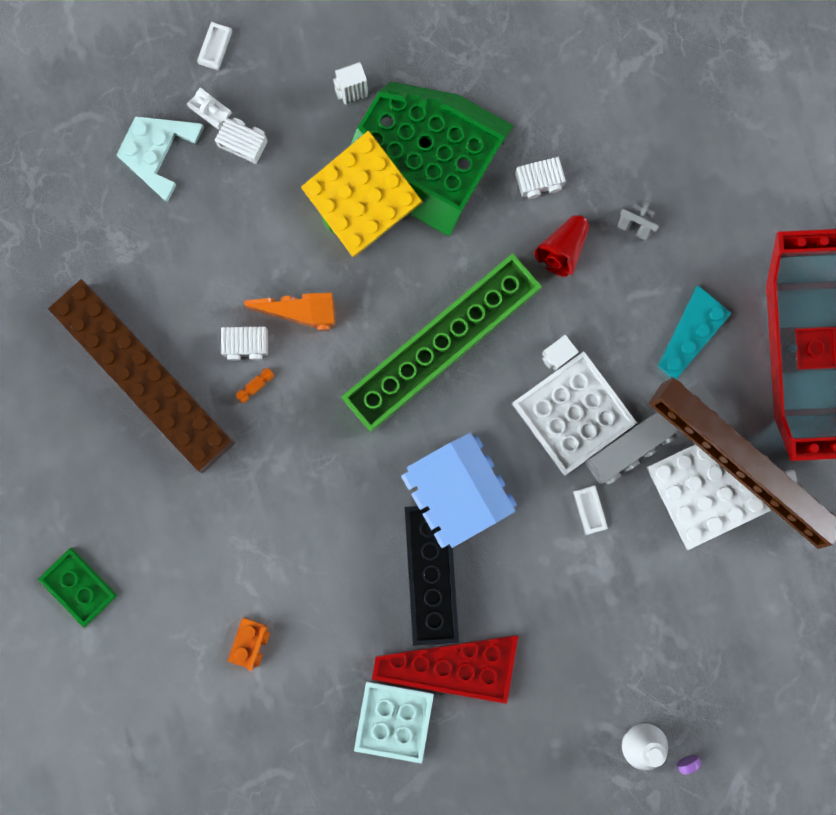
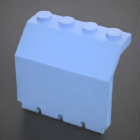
[401,433,517,548]

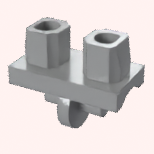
[618,201,659,241]

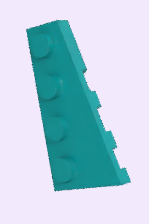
[657,285,732,379]

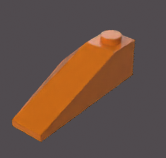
[244,292,336,331]

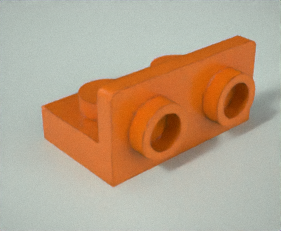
[227,617,271,671]

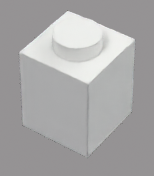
[542,335,579,371]

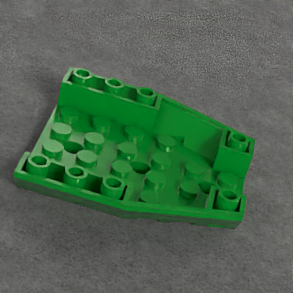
[351,81,514,237]

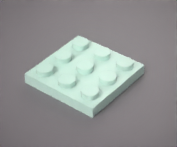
[354,681,434,763]

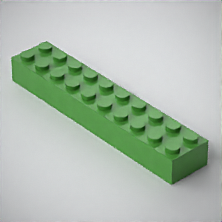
[341,253,542,434]

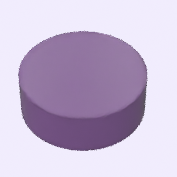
[677,755,702,775]

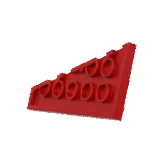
[372,635,519,704]

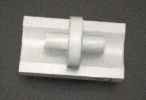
[187,88,232,129]

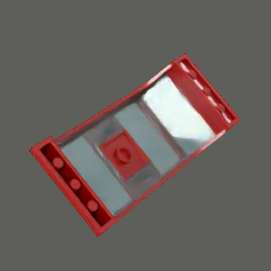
[766,229,836,461]

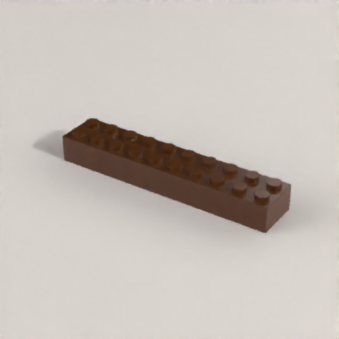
[48,279,235,473]

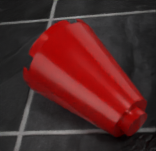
[534,215,590,277]

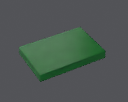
[37,547,118,628]

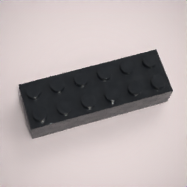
[404,506,459,646]

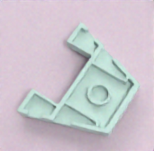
[117,117,204,202]

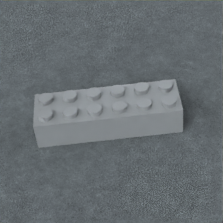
[584,381,718,485]

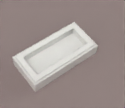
[197,22,232,70]
[573,486,608,535]

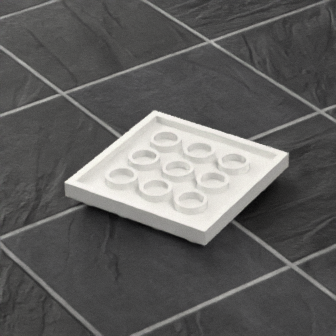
[512,351,637,476]
[647,444,771,550]

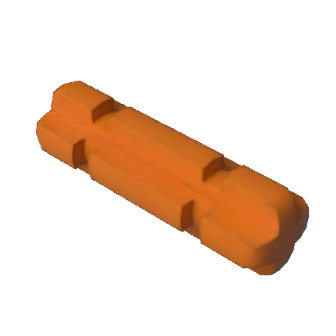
[236,368,274,403]

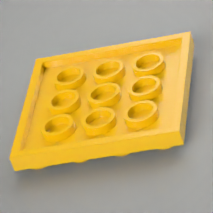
[301,131,423,257]

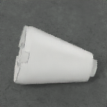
[622,723,668,770]

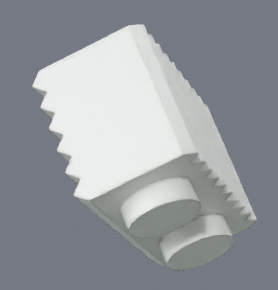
[333,62,368,105]
[215,118,268,164]
[515,157,566,199]
[221,327,268,361]

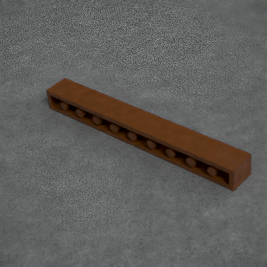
[649,377,836,549]

